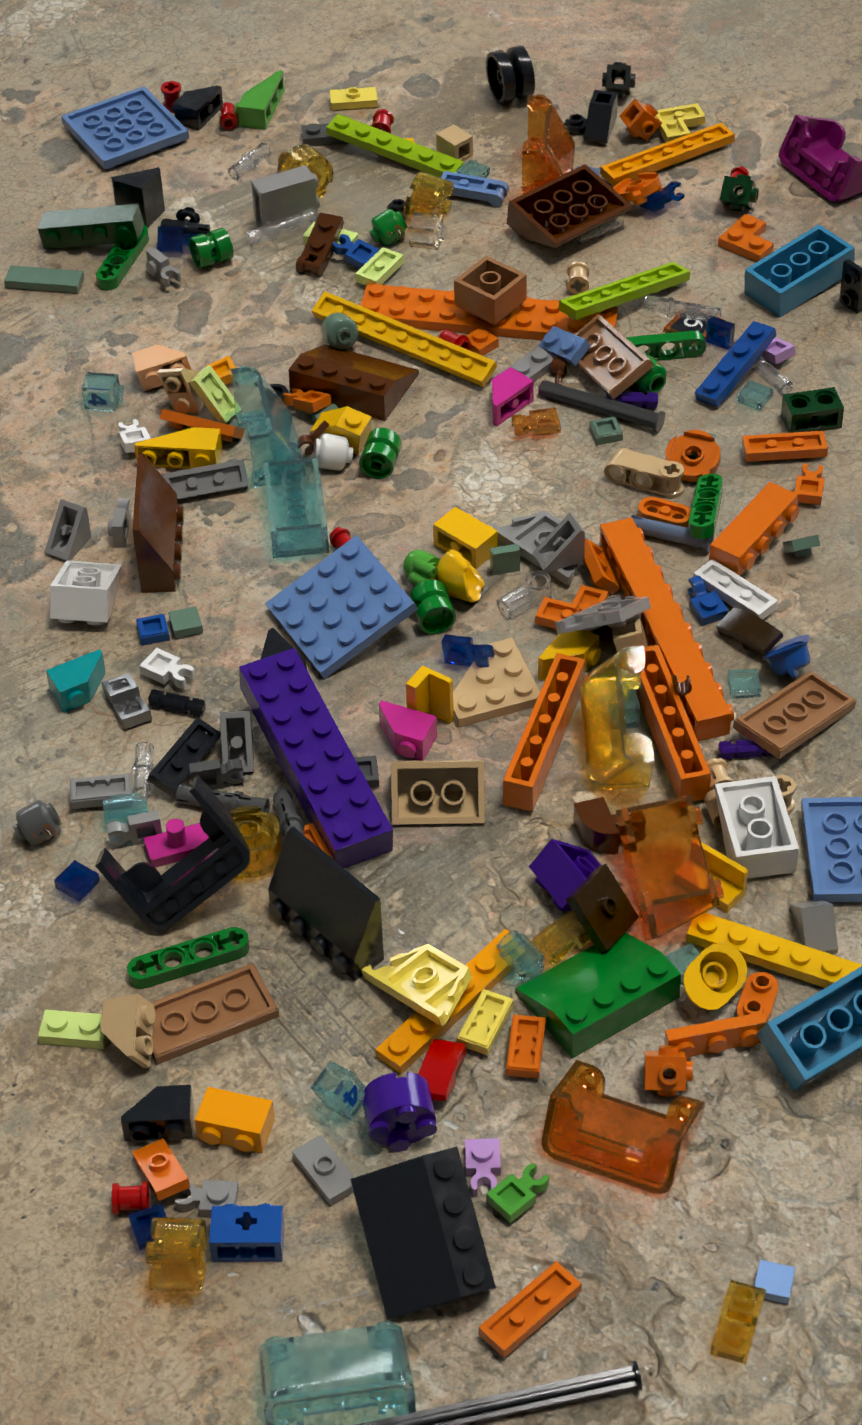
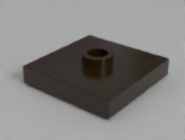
[566,864,639,953]

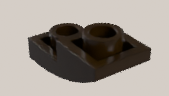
[716,608,783,655]

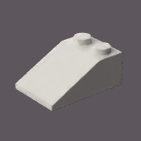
[50,560,122,625]
[715,776,799,879]

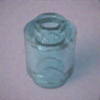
[103,792,148,824]
[497,930,545,979]

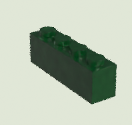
[38,204,144,249]

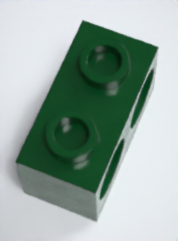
[781,387,844,433]

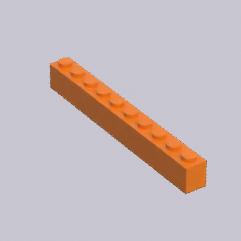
[599,518,734,741]

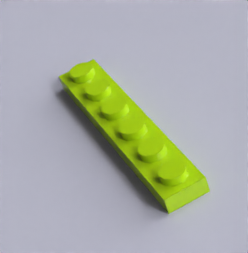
[326,114,464,178]
[558,262,690,320]

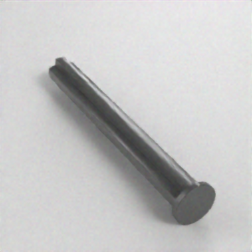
[538,380,665,432]

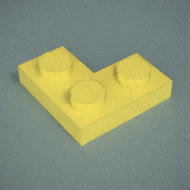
[656,103,705,142]

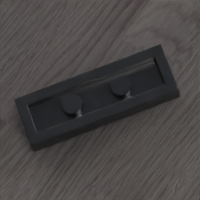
[147,717,221,797]

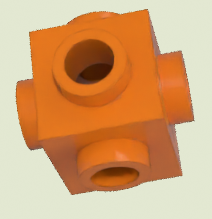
[619,98,662,141]
[644,1045,693,1096]

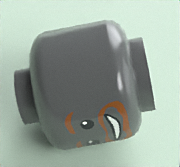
[13,800,62,846]

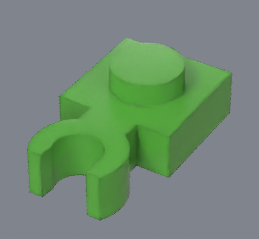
[486,1163,549,1223]

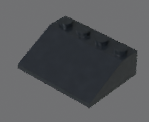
[268,827,384,981]
[350,1147,496,1321]

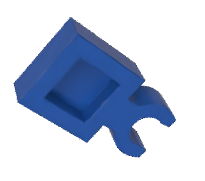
[332,234,379,269]

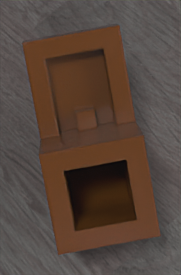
[573,797,645,854]

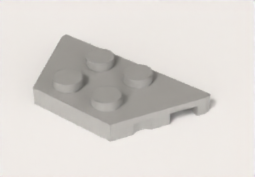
[490,511,587,586]
[555,596,651,634]

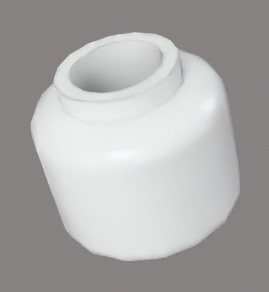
[312,433,353,471]

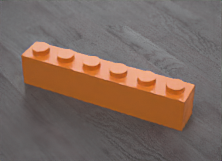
[629,645,711,804]
[503,653,585,812]

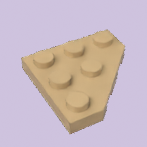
[453,637,540,727]

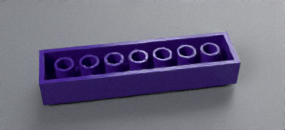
[239,648,393,868]

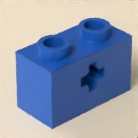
[209,1204,285,1262]

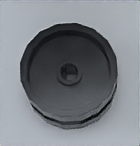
[486,45,535,104]

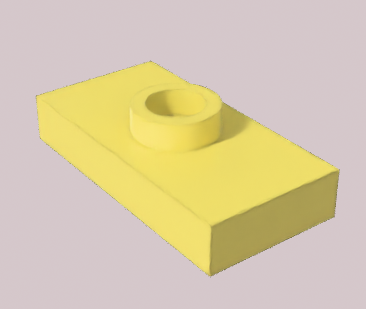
[330,87,378,110]
[457,989,514,1056]

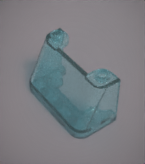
[231,366,306,488]
[258,1321,416,1425]

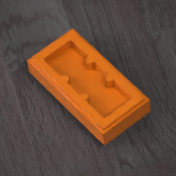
[506,1014,546,1079]
[132,1138,190,1201]

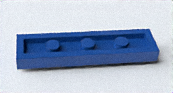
[694,321,777,407]

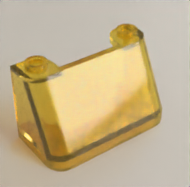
[580,646,654,790]

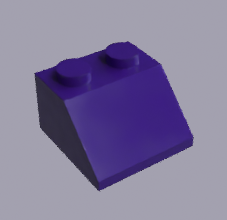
[529,839,601,912]

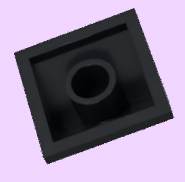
[111,167,165,228]

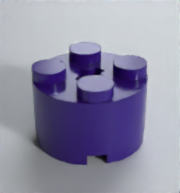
[362,1072,437,1152]

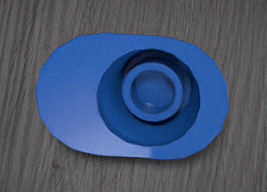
[763,635,810,678]

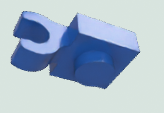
[687,575,729,626]

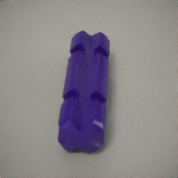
[606,391,658,409]
[718,739,774,759]

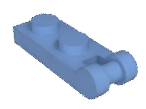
[437,171,509,207]

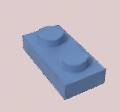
[538,326,591,366]

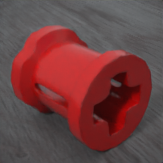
[160,81,182,113]
[371,109,394,134]
[111,1182,150,1215]

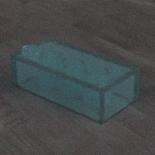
[263,458,329,558]

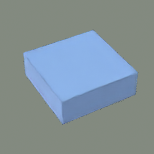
[753,1260,795,1304]

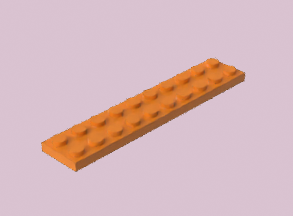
[360,284,619,340]

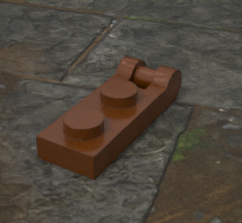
[296,212,344,276]

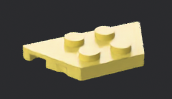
[361,944,472,1027]

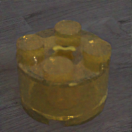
[277,144,334,198]
[404,172,454,230]
[230,806,282,880]
[146,1217,207,1291]

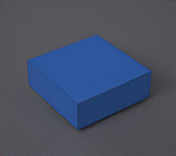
[136,614,170,646]

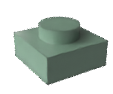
[782,535,820,557]

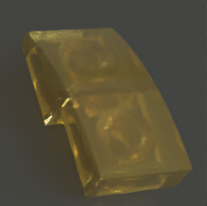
[529,911,591,967]
[710,1280,766,1364]

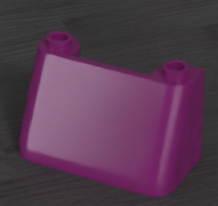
[779,115,862,202]

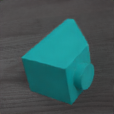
[46,649,106,713]

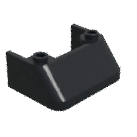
[95,775,250,932]

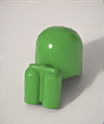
[403,550,440,586]

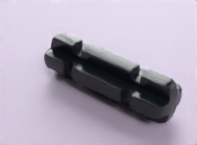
[148,689,206,717]

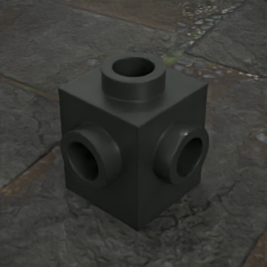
[602,62,636,98]

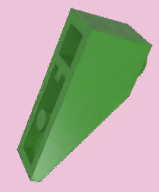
[235,70,285,130]

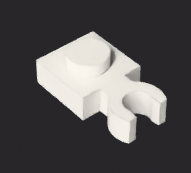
[119,419,151,453]
[139,648,195,689]

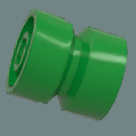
[188,227,234,269]
[359,427,402,479]
[410,579,456,634]

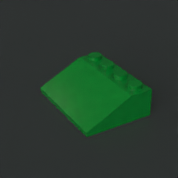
[515,932,681,1058]

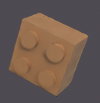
[454,256,527,325]

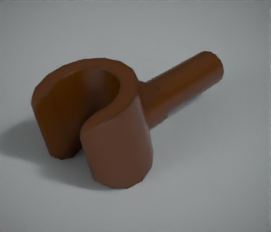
[550,358,567,385]
[298,420,329,456]
[672,675,692,701]

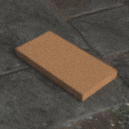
[574,314,654,400]
[733,670,857,759]
[151,963,280,1065]

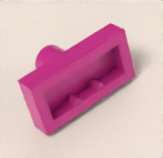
[143,819,209,868]

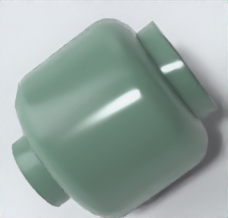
[321,313,359,350]

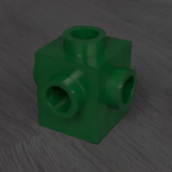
[719,174,759,212]

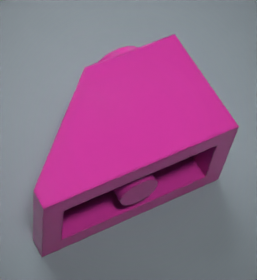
[492,367,534,426]
[379,700,437,760]

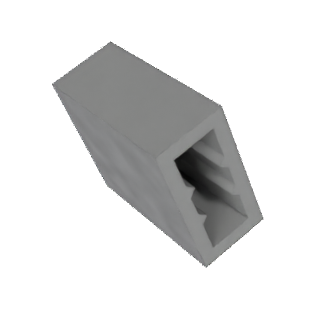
[251,165,320,235]

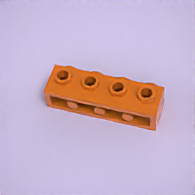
[709,482,800,576]

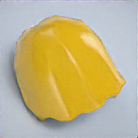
[436,549,485,602]

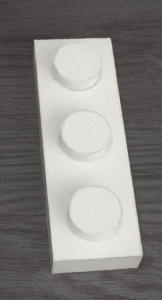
[693,559,778,619]

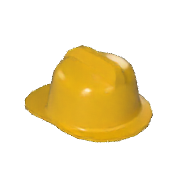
[683,943,747,1010]

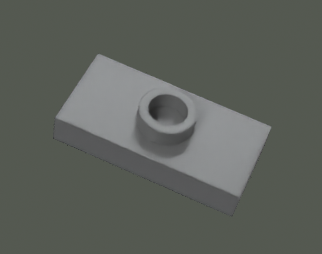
[70,773,133,809]
[292,1135,354,1206]

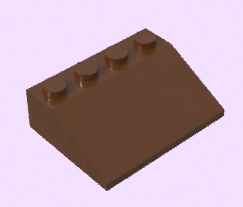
[506,164,632,248]
[288,344,419,421]
[133,453,184,593]

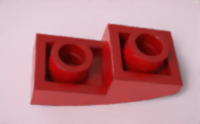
[418,1039,466,1102]

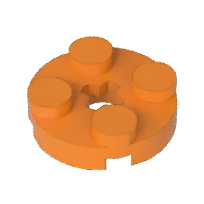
[613,172,663,205]
[666,430,721,482]

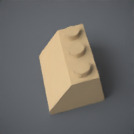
[391,760,485,825]

